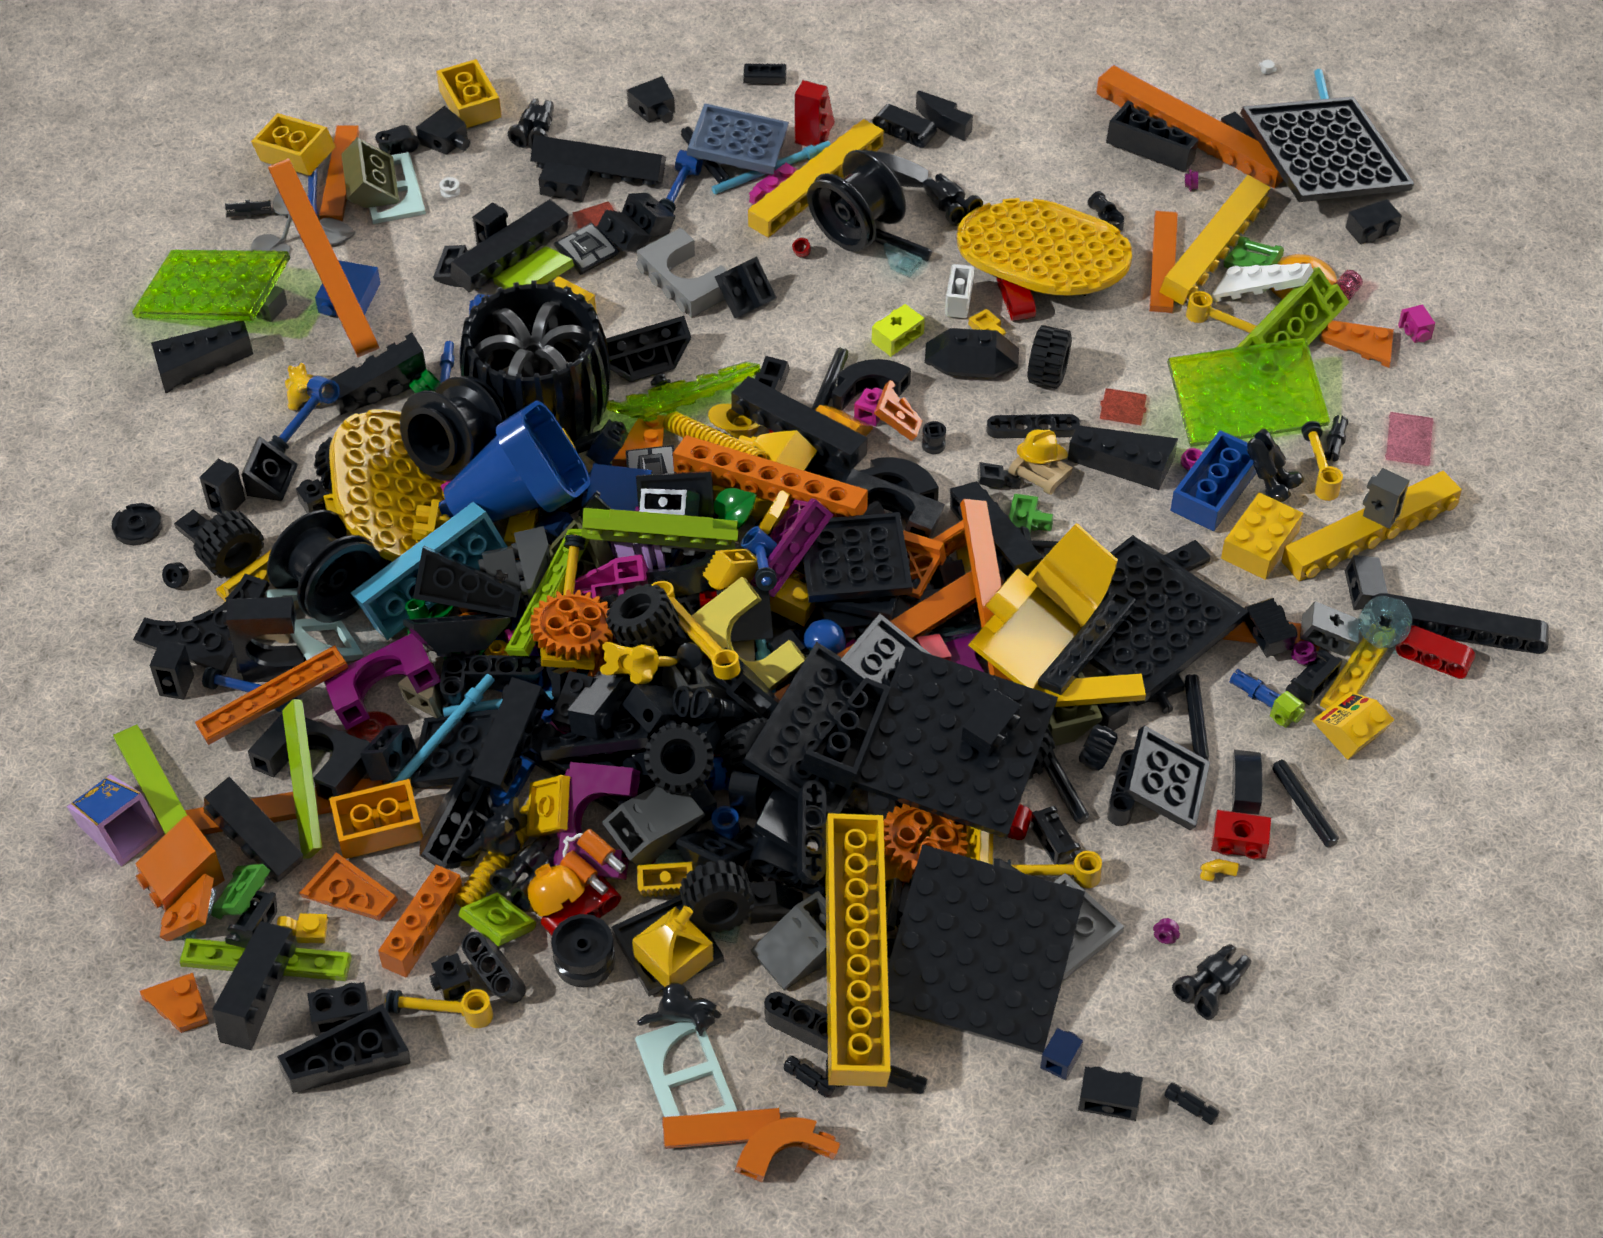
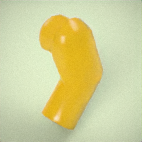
[1200,859,1239,882]

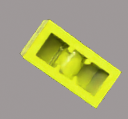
[871,304,925,357]

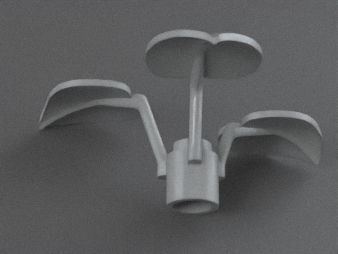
[251,191,355,262]

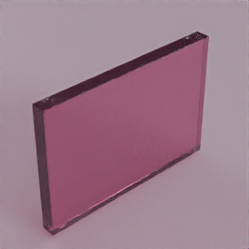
[1385,412,1434,466]

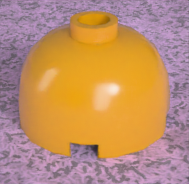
[527,864,585,917]

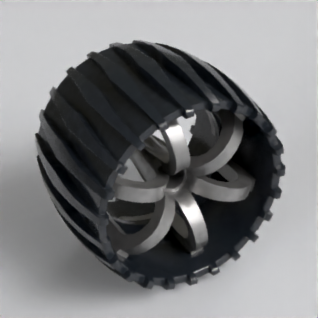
[460,280,610,441]

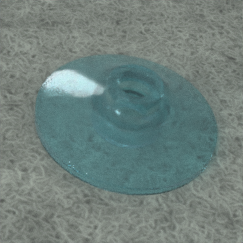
[929,624,980,641]

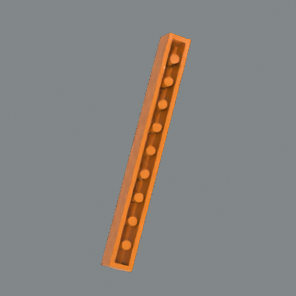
[1096,65,1284,189]

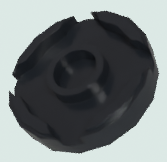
[112,503,162,546]

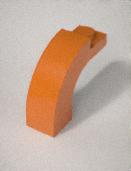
[734,1117,841,1182]

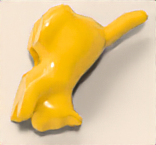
[285,363,321,411]
[600,642,678,685]

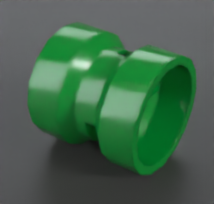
[409,369,441,393]

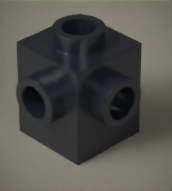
[429,953,472,1001]

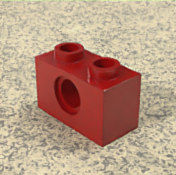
[1211,810,1271,859]

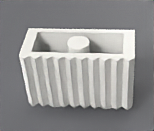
[945,264,974,318]

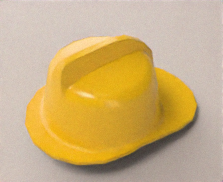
[708,404,761,439]
[1016,429,1068,464]

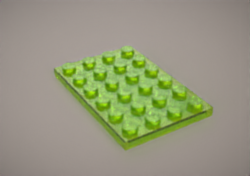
[132,249,291,321]
[1167,337,1331,447]

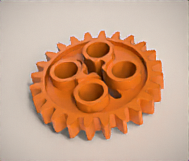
[530,590,613,660]
[883,804,969,876]

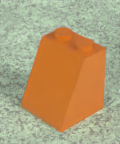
[135,815,225,912]

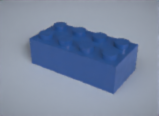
[1170,430,1256,531]

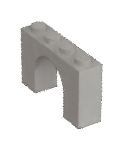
[636,228,727,318]

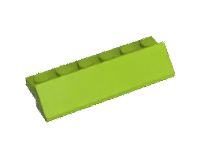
[1231,267,1349,388]
[582,508,738,550]

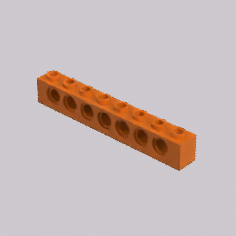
[673,435,868,518]

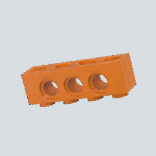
[378,864,462,978]

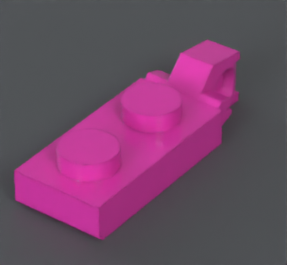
[749,163,797,205]

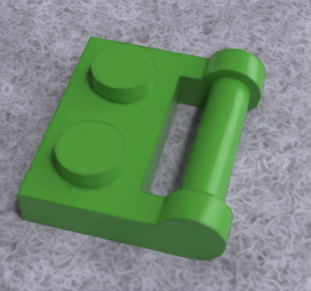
[1224,236,1284,269]
[208,864,270,919]

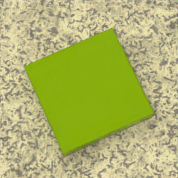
[458,892,537,947]

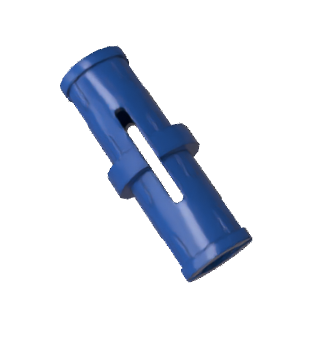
[1229,669,1280,709]

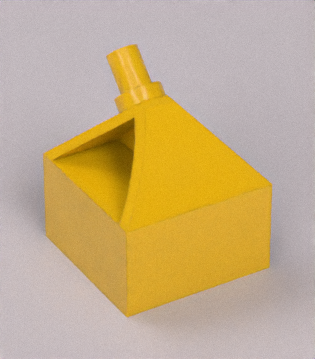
[739,430,817,470]
[632,906,713,987]

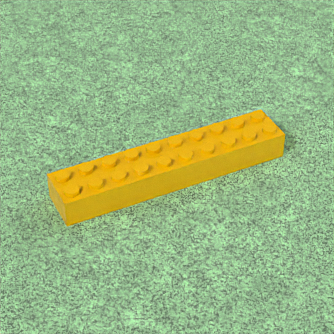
[825,813,891,1087]

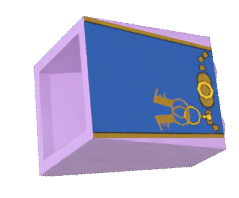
[67,774,164,866]

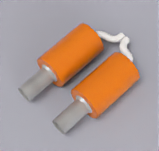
[560,829,626,895]

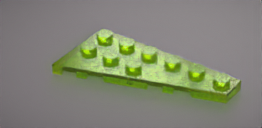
[606,361,760,422]

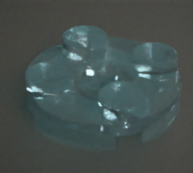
[1358,596,1412,648]

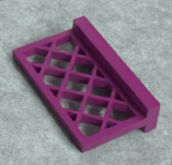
[750,498,833,597]

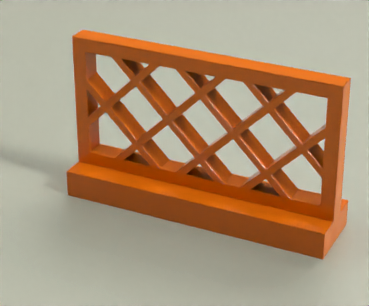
[903,530,946,599]

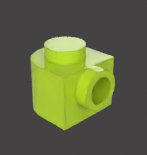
[1269,691,1306,728]

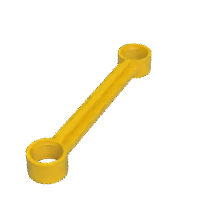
[651,581,740,680]

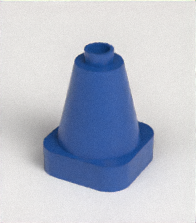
[439,401,590,522]

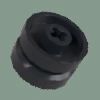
[551,914,615,988]

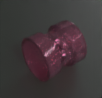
[1333,270,1363,301]

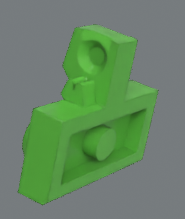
[1009,494,1053,534]

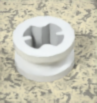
[439,177,460,198]

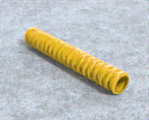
[663,411,768,459]
[455,799,529,908]

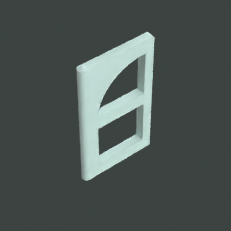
[369,152,426,224]
[265,588,363,661]
[635,1021,737,1117]

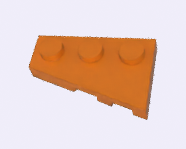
[1320,320,1394,368]
[612,414,665,467]
[299,852,398,921]

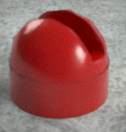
[792,238,811,258]

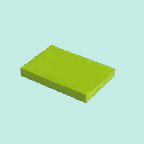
[493,246,574,289]

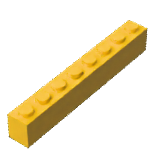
[748,119,884,238]
[1159,175,1271,306]
[1281,470,1462,582]

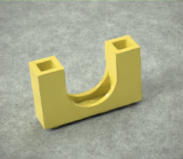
[692,577,806,691]

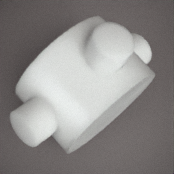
[1259,60,1277,74]

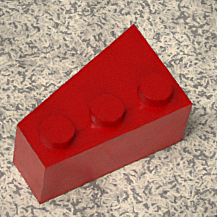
[795,80,835,147]

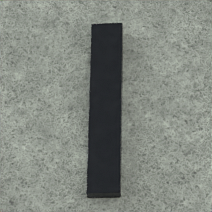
[1038,591,1137,695]

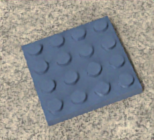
[687,103,789,174]

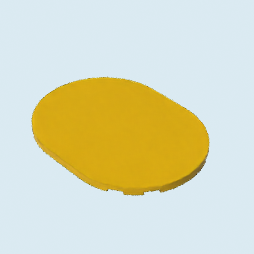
[957,198,1132,295]
[329,409,447,562]

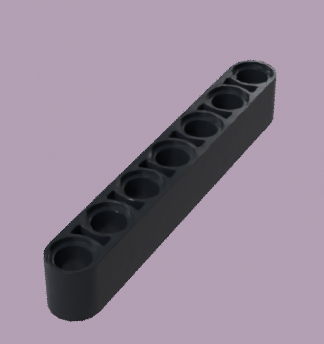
[1371,593,1549,654]

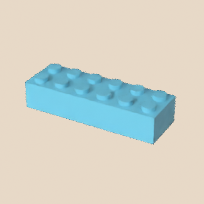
[351,502,508,640]

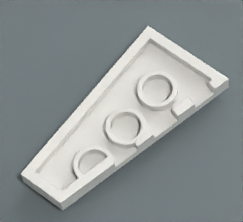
[1211,263,1313,302]

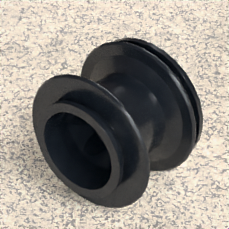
[807,150,906,252]
[400,376,508,481]
[267,510,382,623]

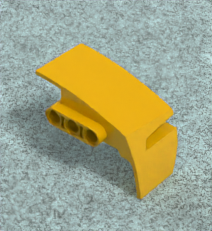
[968,522,1118,688]

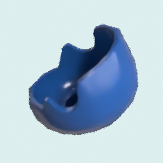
[804,619,846,654]

